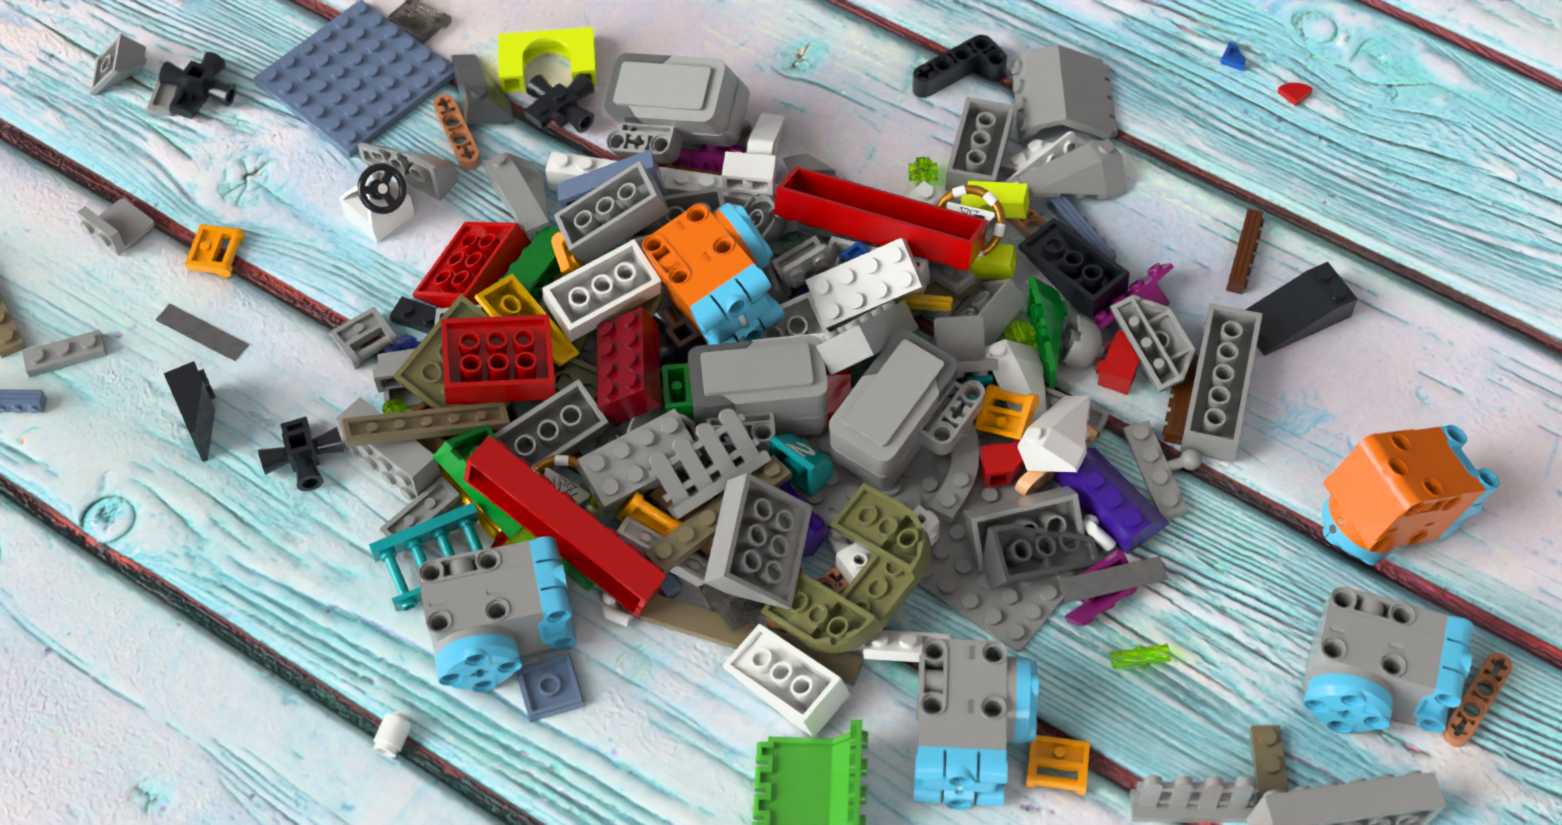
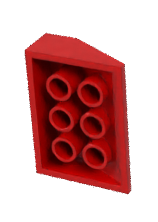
[412,222,531,308]
[441,314,555,405]

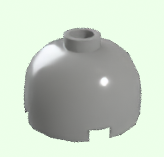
[742,195,787,243]
[1058,315,1105,369]

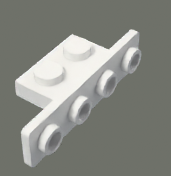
[1003,131,1079,183]
[848,630,951,662]

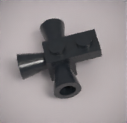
[159,52,236,119]
[524,73,595,133]
[653,306,707,370]
[258,417,345,491]

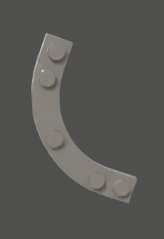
[928,409,979,524]

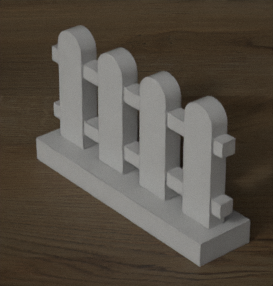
[648,409,772,519]
[1129,775,1259,823]

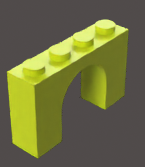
[498,27,597,93]
[961,181,1030,281]

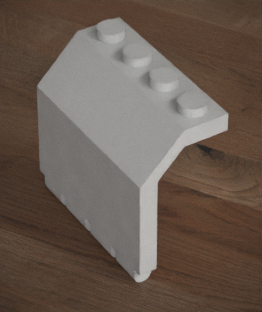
[1011,44,1118,143]

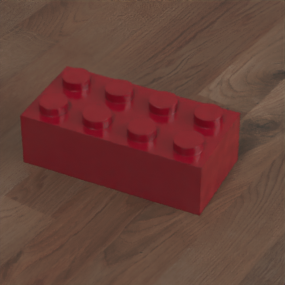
[597,307,661,425]

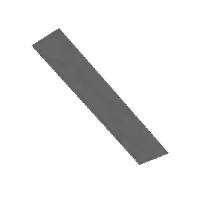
[155,304,249,361]
[1058,556,1168,604]

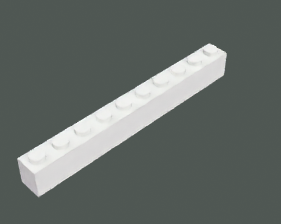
[545,151,792,224]

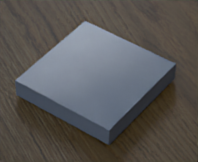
[516,653,585,723]

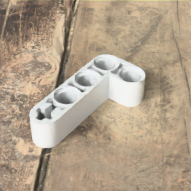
[747,113,786,155]

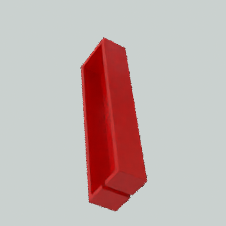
[774,166,989,271]
[463,436,667,618]

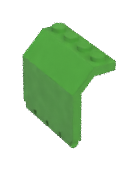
[752,720,868,825]

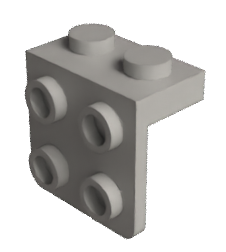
[77,198,155,256]
[771,235,832,290]
[934,315,998,378]

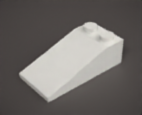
[723,624,851,738]

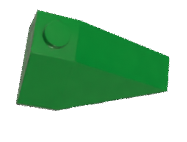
[1027,276,1067,389]

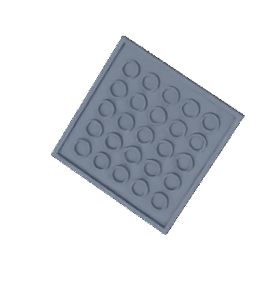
[254,0,455,158]

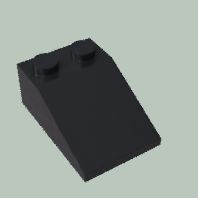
[163,361,216,462]

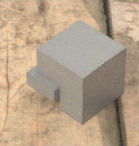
[373,348,423,412]

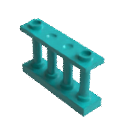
[369,502,483,611]

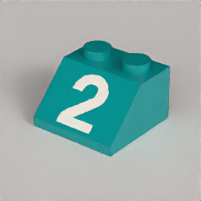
[769,433,833,498]

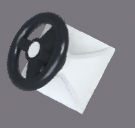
[339,163,415,243]

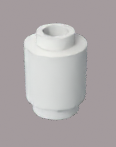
[374,712,412,757]

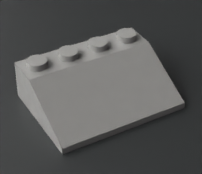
[704,473,813,609]

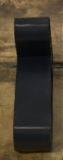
[912,35,1007,98]

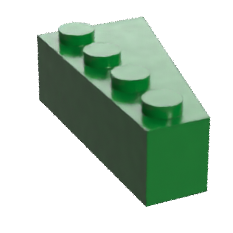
[498,226,561,307]
[432,424,528,539]

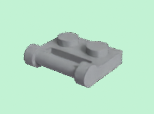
[330,307,400,369]

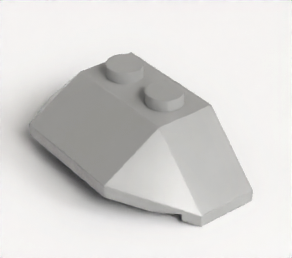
[1110,295,1196,393]

